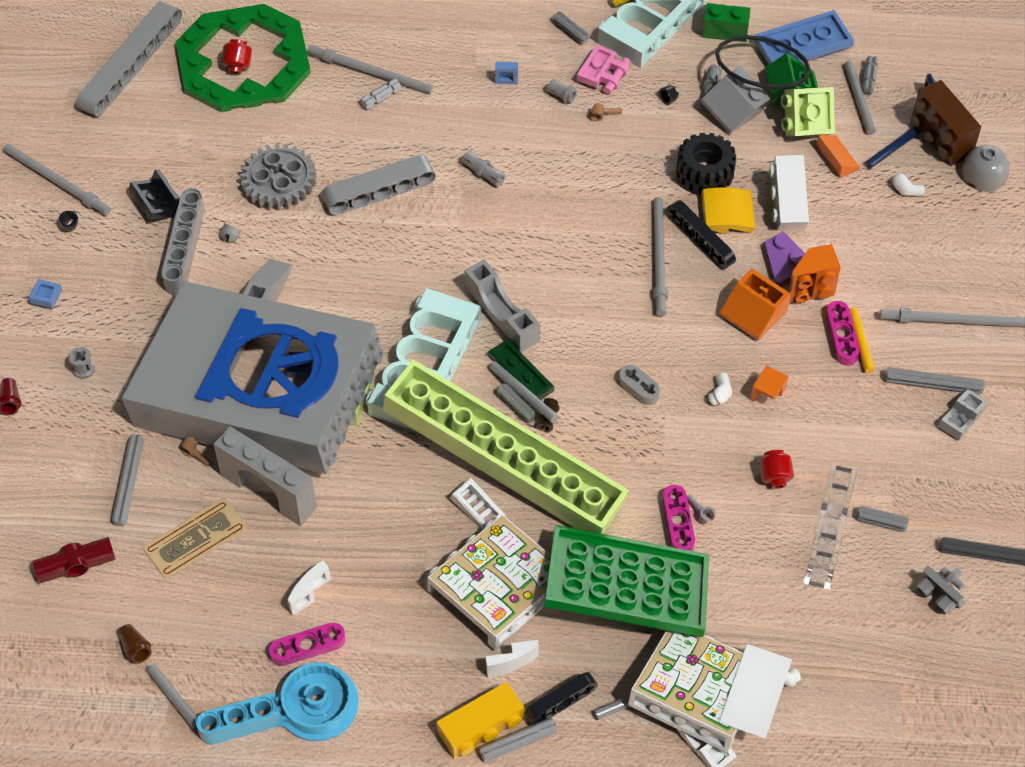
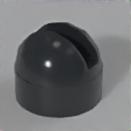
[659,85,679,105]
[59,211,78,231]

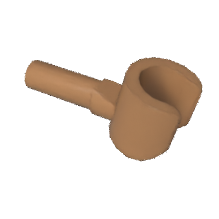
[590,103,622,121]
[182,436,212,466]

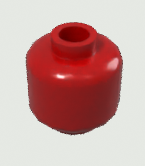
[221,39,252,74]
[759,450,794,489]

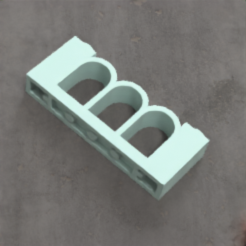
[597,0,707,68]
[366,288,481,433]

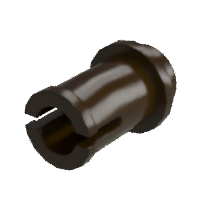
[537,398,560,432]

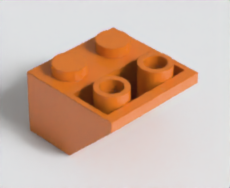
[789,244,841,304]
[720,268,791,341]

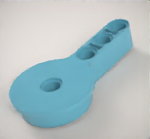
[196,662,359,745]

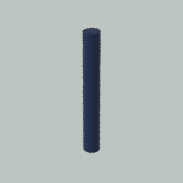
[865,126,920,169]

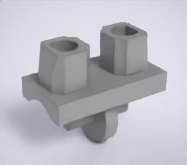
[916,565,965,614]

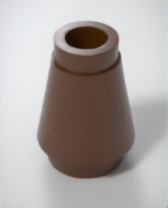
[118,624,152,663]

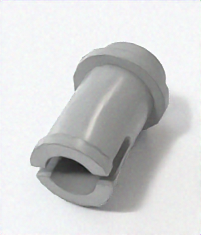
[547,79,577,103]

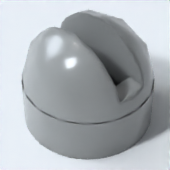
[221,223,242,243]

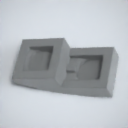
[938,389,989,440]

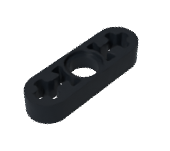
[525,672,598,725]

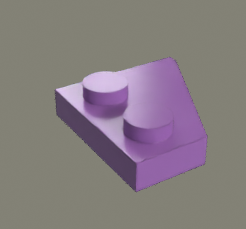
[764,231,805,287]

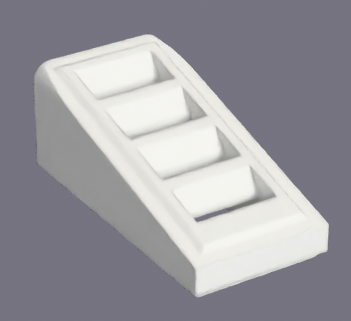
[450,478,505,529]

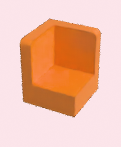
[750,365,788,401]

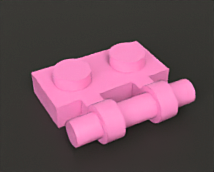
[577,45,631,94]

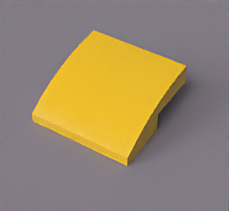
[701,188,755,234]

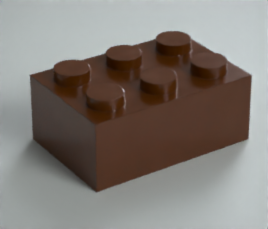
[911,80,982,166]

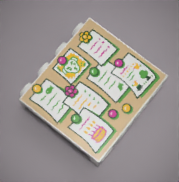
[427,514,550,650]
[628,630,743,753]

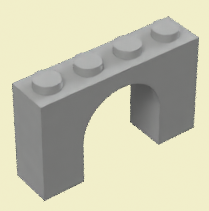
[214,426,317,526]

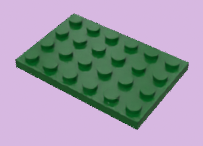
[544,525,709,637]

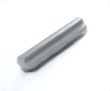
[479,718,557,762]

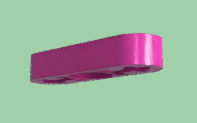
[826,301,859,366]
[663,485,695,551]
[269,623,346,666]

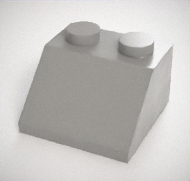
[700,66,770,134]

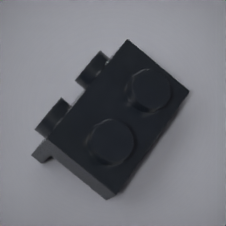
[128,169,180,220]

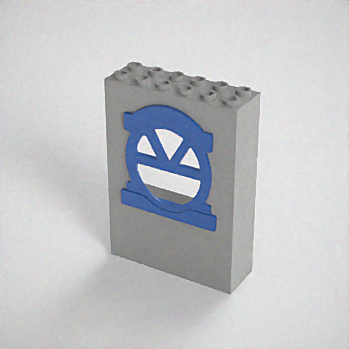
[122,281,383,474]

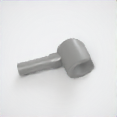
[687,494,715,525]

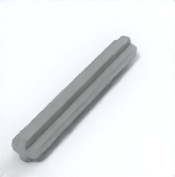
[885,367,985,394]
[112,434,144,526]

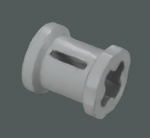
[69,347,95,379]

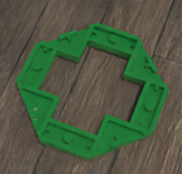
[176,4,311,112]

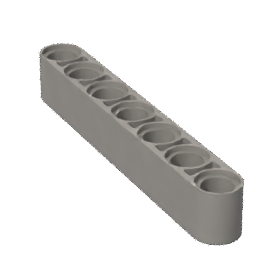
[76,1,182,117]

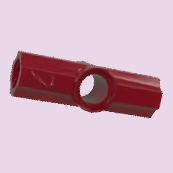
[32,537,116,583]

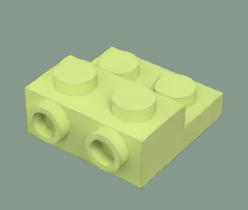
[781,87,835,136]

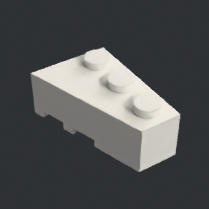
[769,155,809,231]

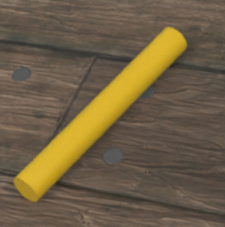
[850,308,874,373]

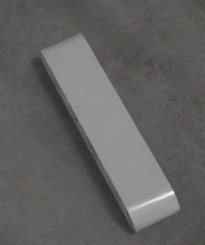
[321,155,436,215]
[162,188,205,295]

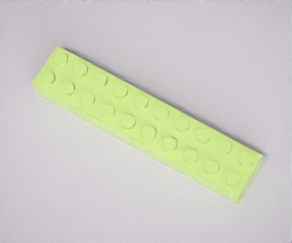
[383,360,629,534]

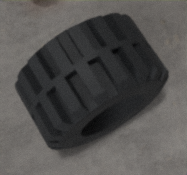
[676,132,736,194]

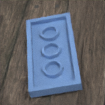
[754,10,854,65]

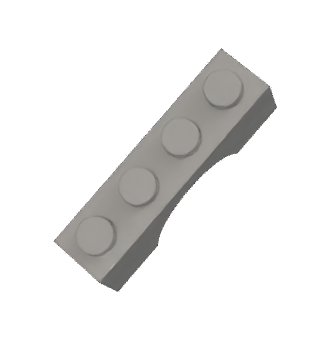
[464,259,540,352]

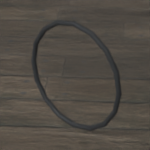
[715,35,811,89]

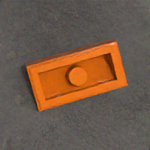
[816,135,860,177]

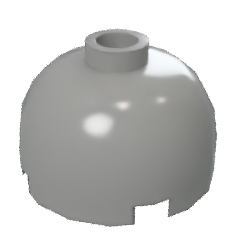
[961,145,1009,192]

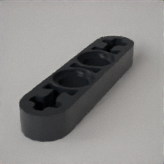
[667,200,736,269]

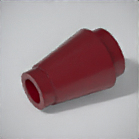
[0,378,22,415]

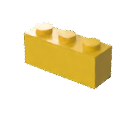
[436,681,524,759]

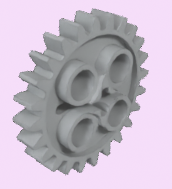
[240,143,317,209]

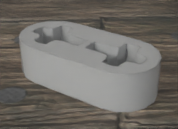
[619,365,660,405]

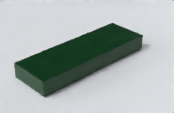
[488,339,554,400]

